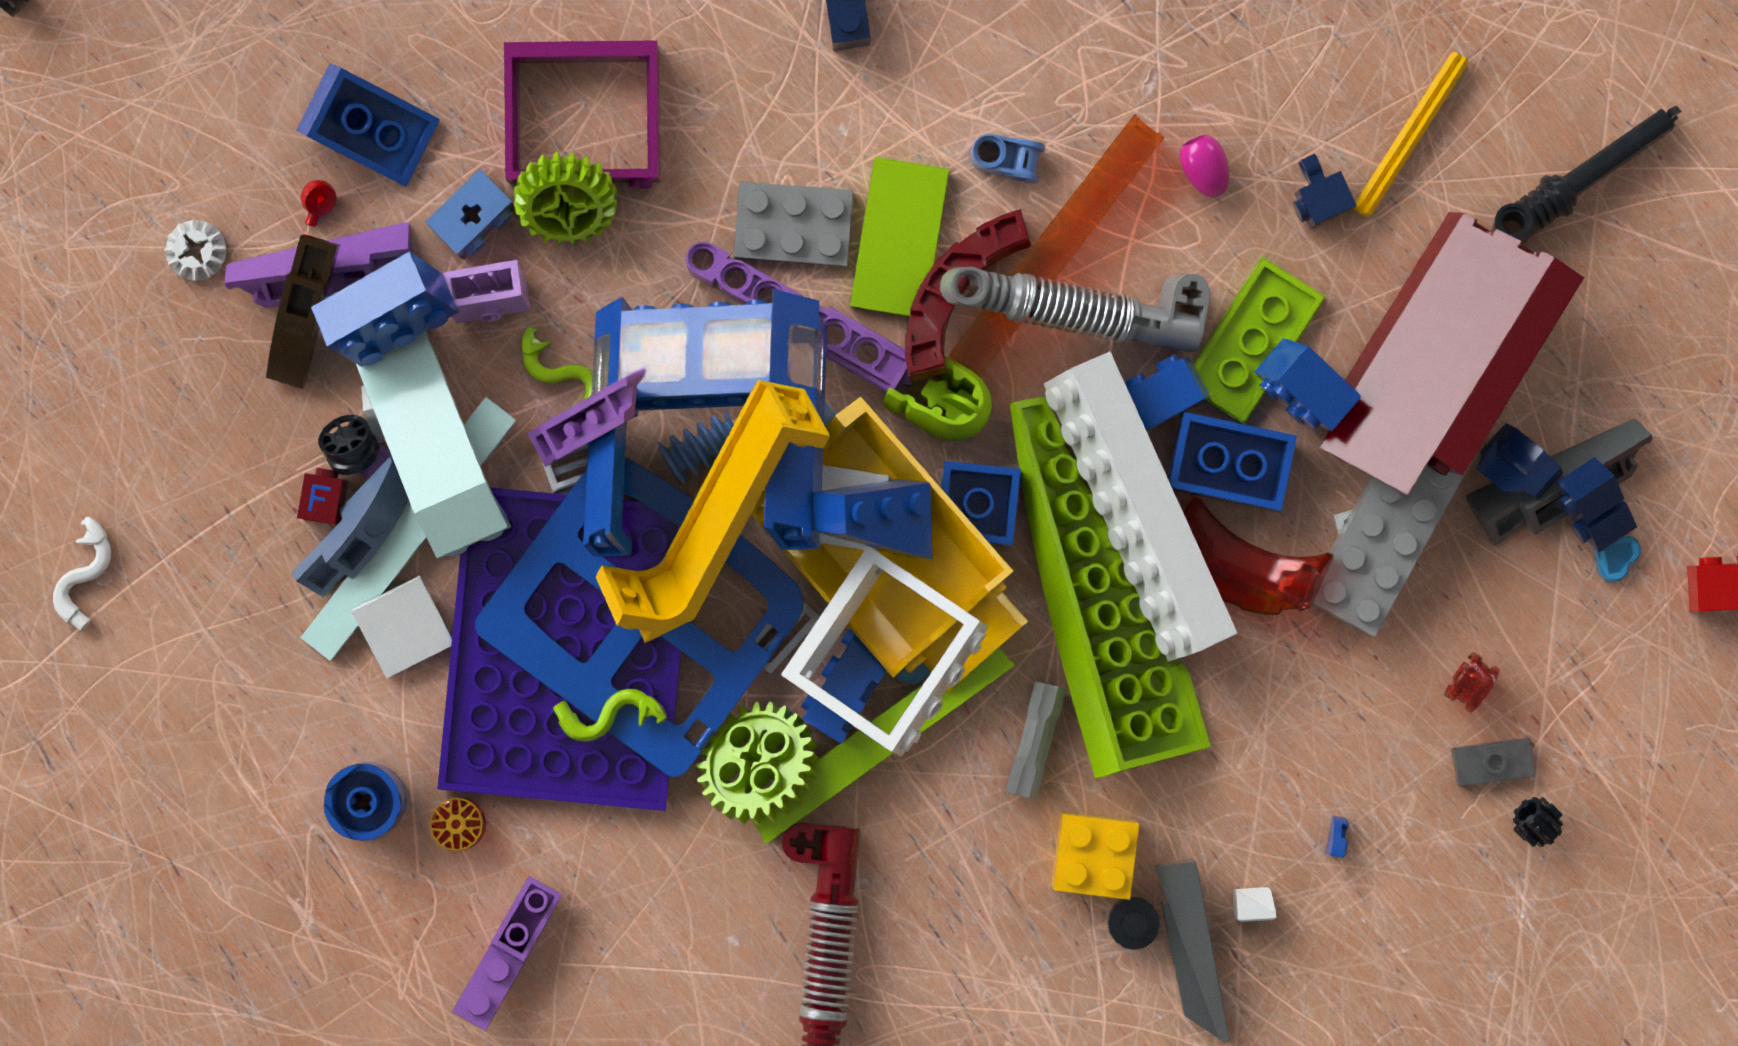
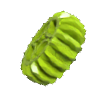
[514,150,617,247]

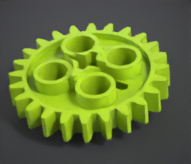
[696,701,819,825]

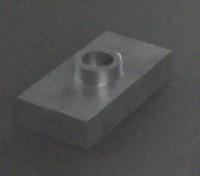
[1452,738,1535,786]

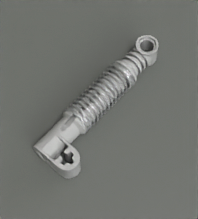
[940,267,1210,353]

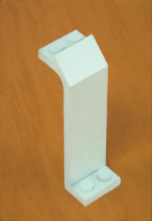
[325,291,511,559]

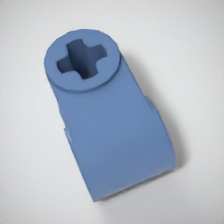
[970,134,1045,183]

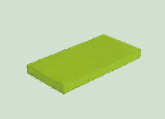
[850,157,949,317]
[1193,256,1326,424]

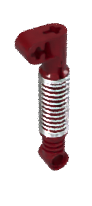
[782,823,860,1046]

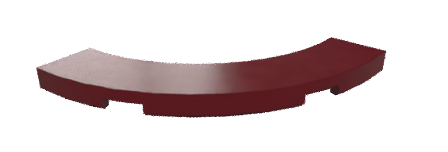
[905,209,1031,382]

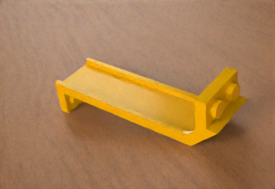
[596,380,830,643]

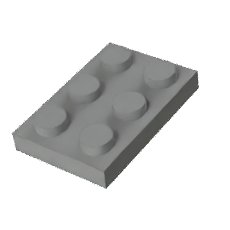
[734,182,853,267]

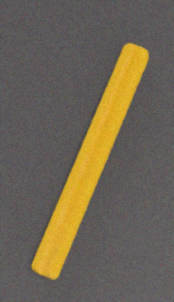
[1353,52,1469,218]

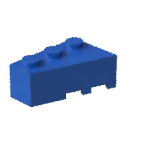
[812,479,933,560]

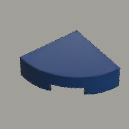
[1325,815,1349,858]

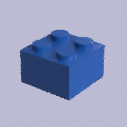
[1254,338,1362,431]
[941,461,1021,546]

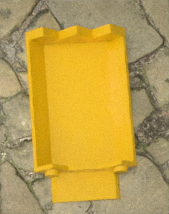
[751,396,1028,692]

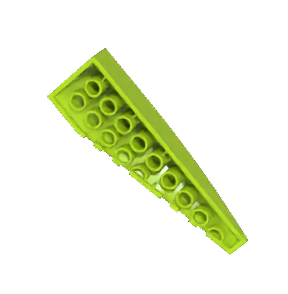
[1010,396,1211,779]

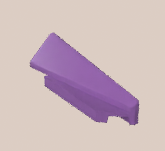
[224,222,413,308]

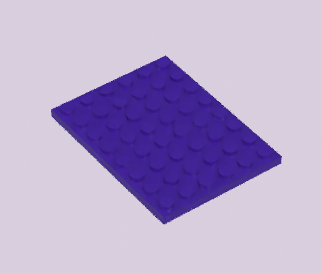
[437,487,682,811]

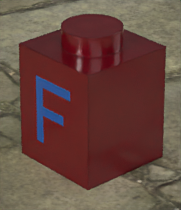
[297,467,348,525]

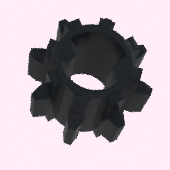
[1513,797,1563,847]

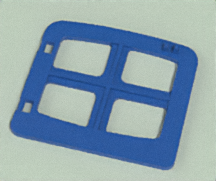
[475,457,803,777]

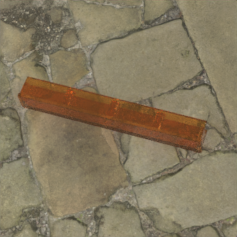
[948,114,1165,377]

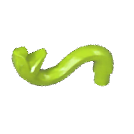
[521,326,599,401]
[553,689,667,742]

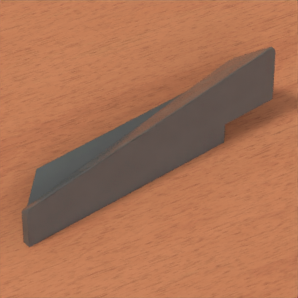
[1155,858,1230,1043]

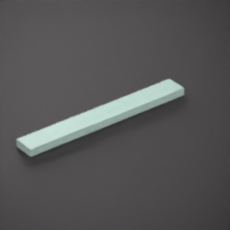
[300,397,517,661]

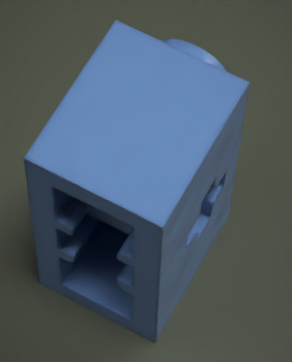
[426,169,514,258]

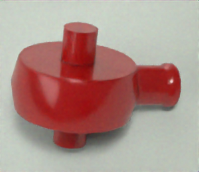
[300,180,337,227]

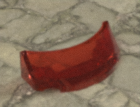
[1183,497,1334,615]

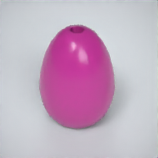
[1180,135,1229,198]

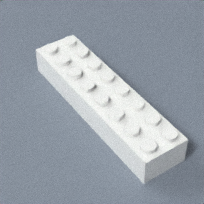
[1044,352,1238,662]

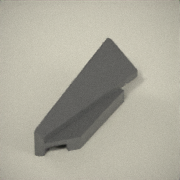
[1466,419,1653,546]

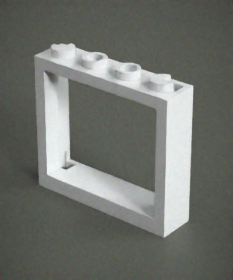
[781,546,989,757]

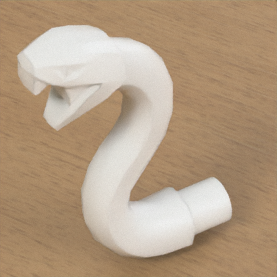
[53,516,111,632]

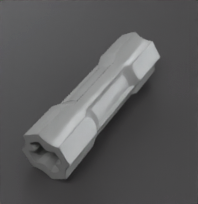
[1006,681,1067,800]

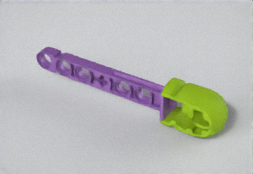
[686,242,992,441]

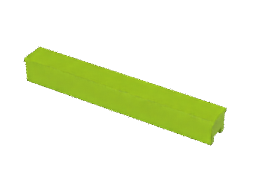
[749,647,1015,844]

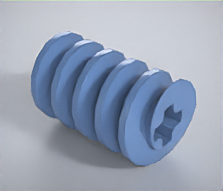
[657,410,734,483]

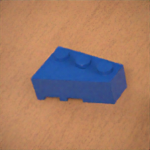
[801,628,886,744]

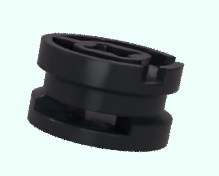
[318,415,379,475]

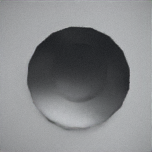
[1107,896,1160,950]

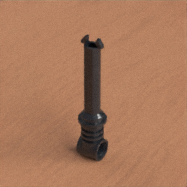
[1491,106,1682,245]

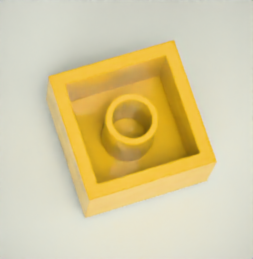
[1051,811,1139,900]

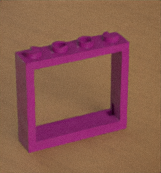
[504,40,660,189]

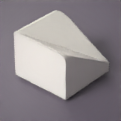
[1232,887,1277,922]

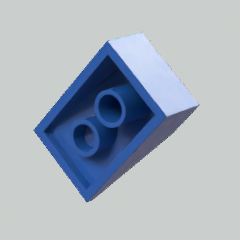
[296,63,440,187]

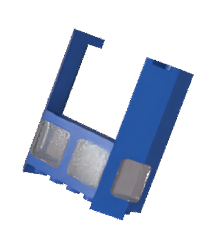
[583,289,827,557]

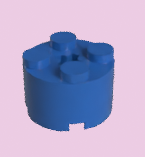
[324,762,407,841]

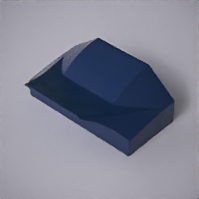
[1476,423,1563,500]

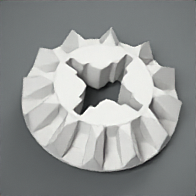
[164,219,226,281]

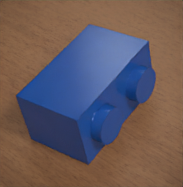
[1124,354,1210,431]

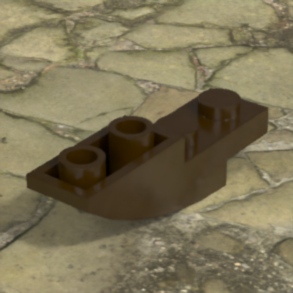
[266,234,340,389]

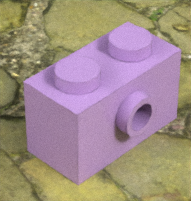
[442,260,530,323]

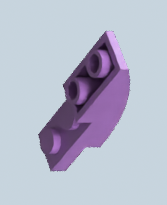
[452,876,562,1031]

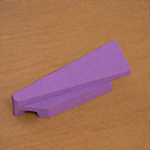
[527,367,646,467]

